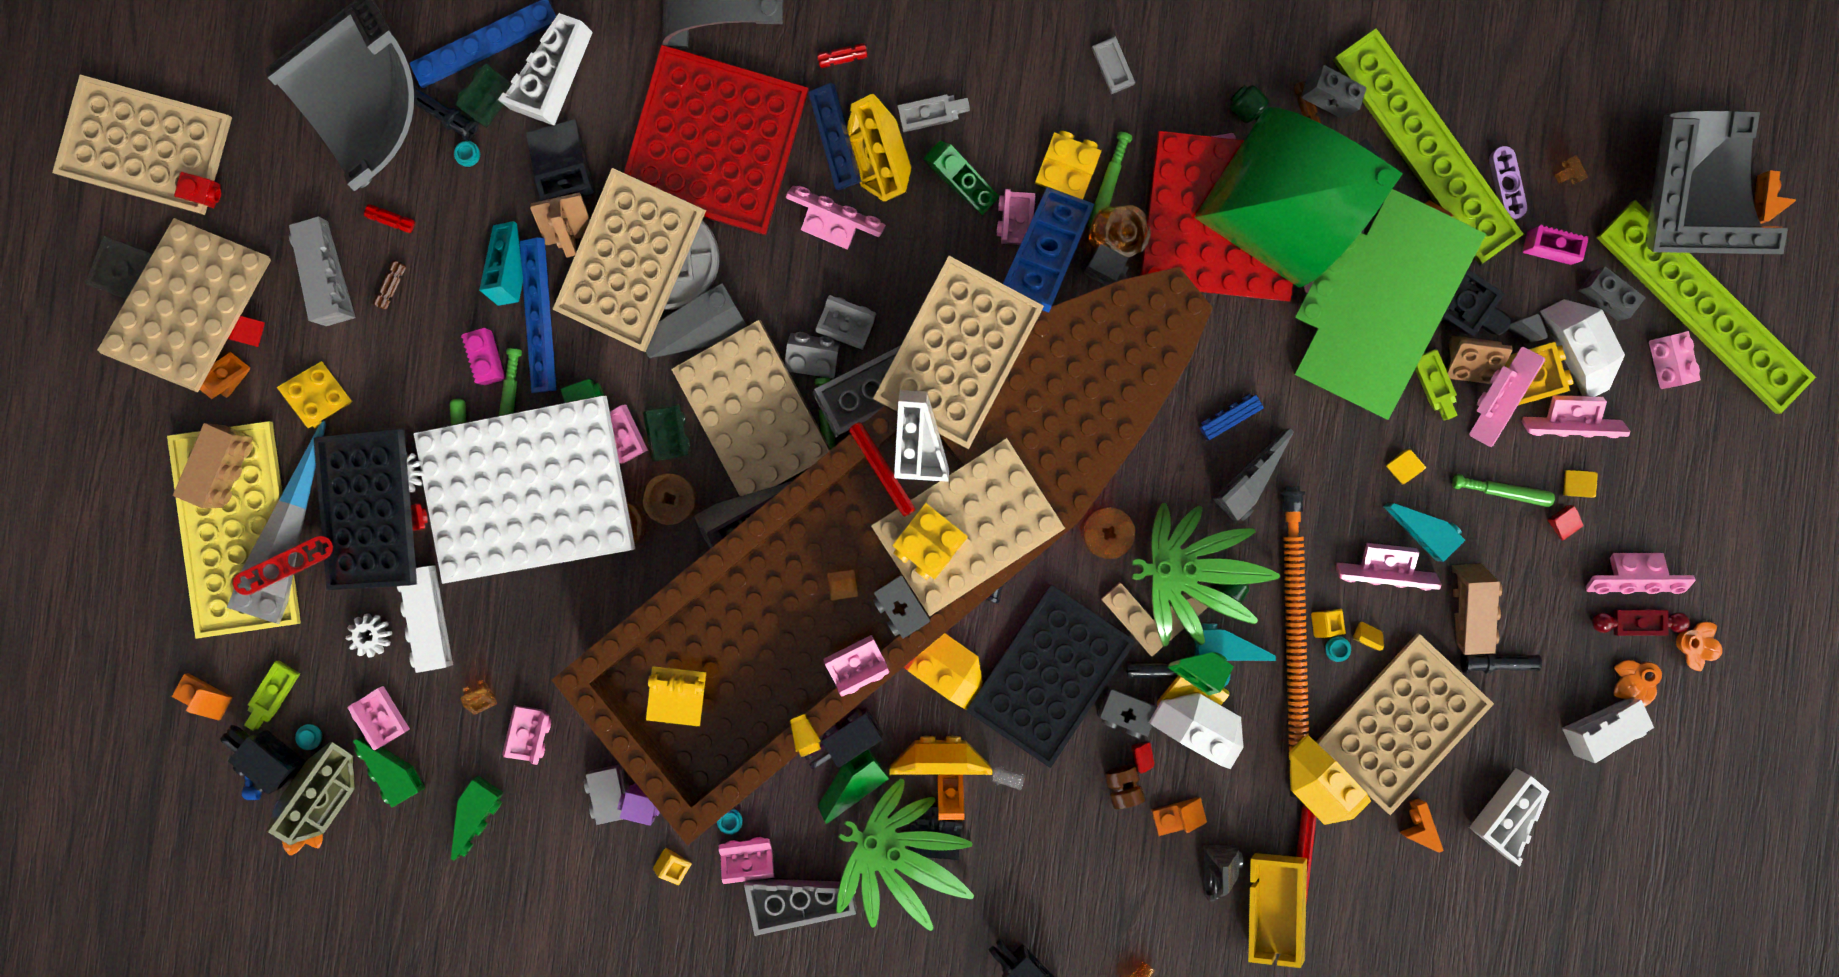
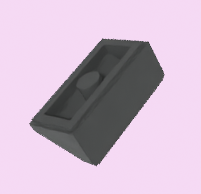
[1507,314,1548,344]

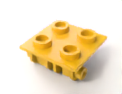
[277,361,352,428]
[646,666,706,726]

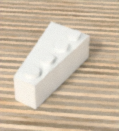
[498,13,593,125]

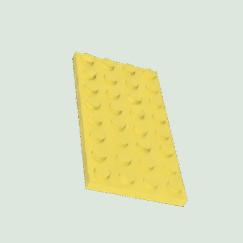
[167,421,301,639]

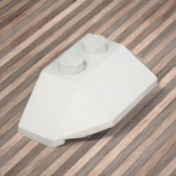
[1540,299,1625,397]
[1148,693,1243,769]

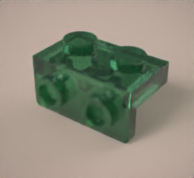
[456,64,512,128]
[643,405,690,462]

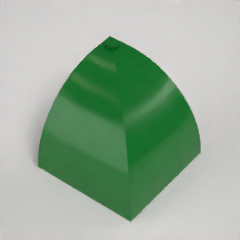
[1194,107,1403,287]

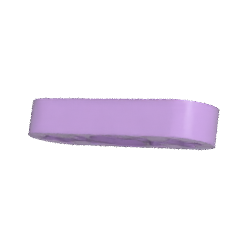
[1489,146,1527,220]

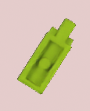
[1415,349,1457,421]
[244,660,301,731]

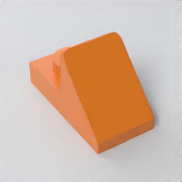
[1754,170,1796,224]
[199,352,250,399]
[172,673,233,720]
[938,774,964,820]
[1151,797,1207,836]
[1400,798,1444,853]

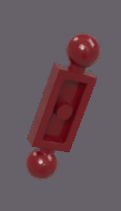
[1592,610,1690,636]

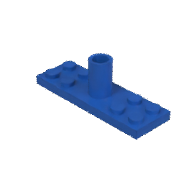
[1003,187,1094,313]

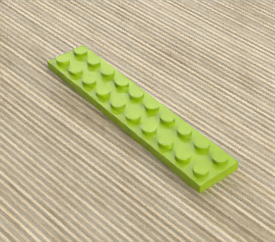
[1333,28,1523,265]
[1596,200,1816,414]

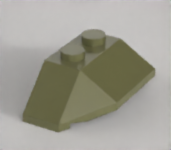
[267,742,355,845]

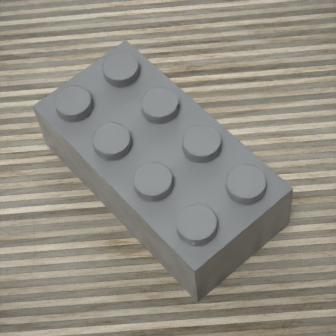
[812,345,901,438]

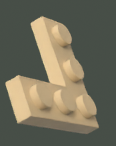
[1101,582,1208,656]

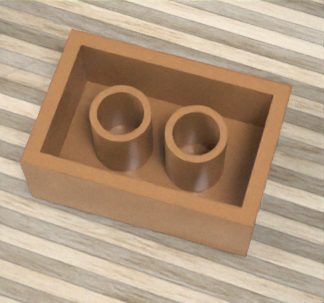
[173,423,253,508]

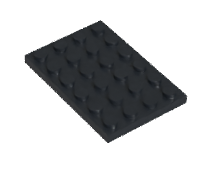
[314,429,417,590]
[966,584,1136,768]

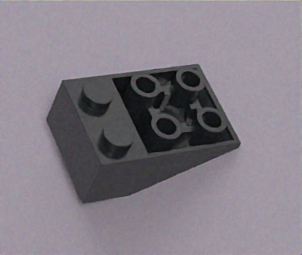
[526,119,596,201]

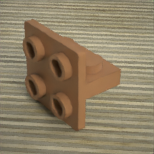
[530,193,590,258]
[1447,336,1512,384]

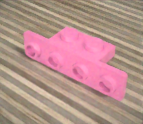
[786,186,886,250]
[1469,347,1545,447]
[1522,395,1630,438]
[1335,543,1442,590]
[1585,553,1695,594]

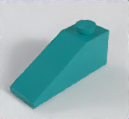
[479,221,523,306]
[1383,503,1465,562]
[1195,623,1276,661]

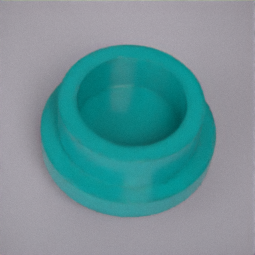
[454,141,480,167]
[1325,636,1351,662]
[295,724,322,750]
[717,809,743,834]

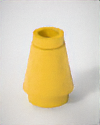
[790,714,821,757]

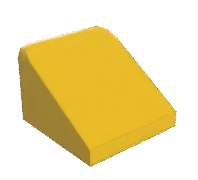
[1386,449,1426,485]
[1563,470,1598,497]
[1311,609,1346,638]
[1353,622,1384,651]
[653,848,692,885]

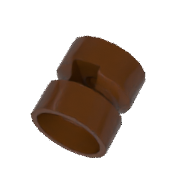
[1104,765,1145,809]

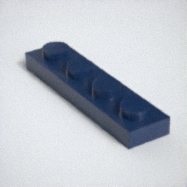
[808,83,862,190]

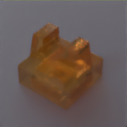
[1554,155,1588,185]
[827,569,858,600]
[460,680,497,715]

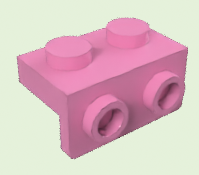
[997,189,1035,245]
[1649,331,1701,389]
[610,405,648,464]
[823,635,889,696]
[348,686,410,750]
[502,705,551,765]
[719,837,774,884]

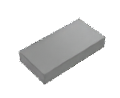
[1091,36,1135,94]

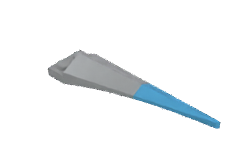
[227,420,326,624]

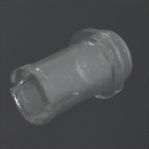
[991,766,1025,790]

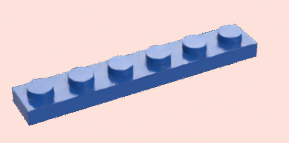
[409,0,557,88]
[520,237,556,393]

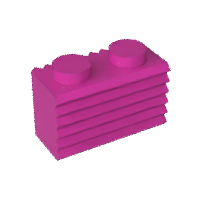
[1523,225,1588,265]
[461,328,506,386]

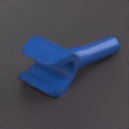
[242,776,262,800]

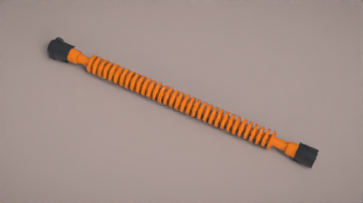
[1280,486,1309,798]

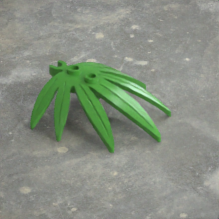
[1132,503,1280,647]
[836,779,974,931]

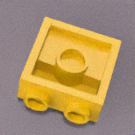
[1035,131,1102,200]
[1505,342,1574,405]
[892,503,968,580]

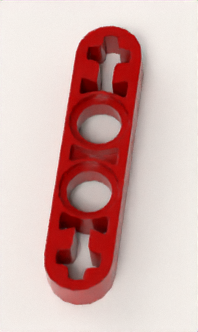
[233,536,333,596]

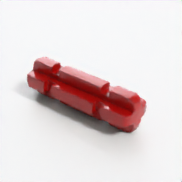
[817,43,867,68]
[364,204,415,233]

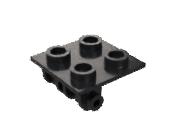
[908,806,963,860]

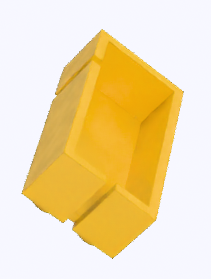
[1248,853,1307,968]

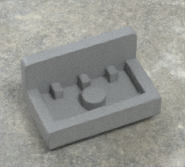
[816,295,876,350]
[785,332,840,379]

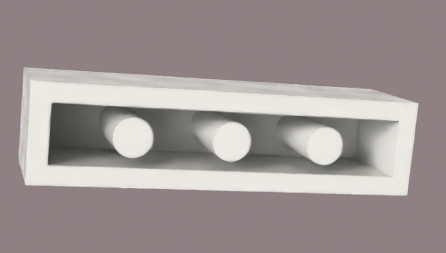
[397,565,453,673]

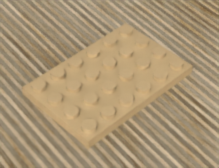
[52,75,232,215]
[553,168,706,352]
[98,218,271,392]
[873,256,1044,449]
[672,320,831,496]
[871,438,1065,616]
[1316,634,1494,815]

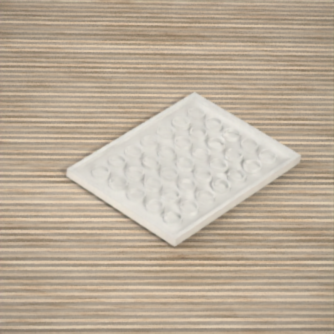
[414,396,635,584]

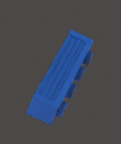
[1199,394,1264,441]

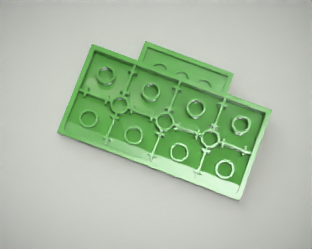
[1295,189,1486,420]

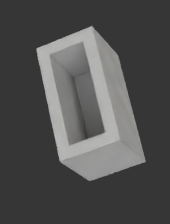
[584,764,626,825]

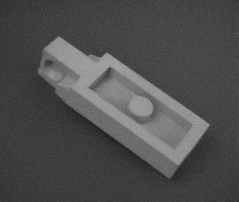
[898,95,970,132]

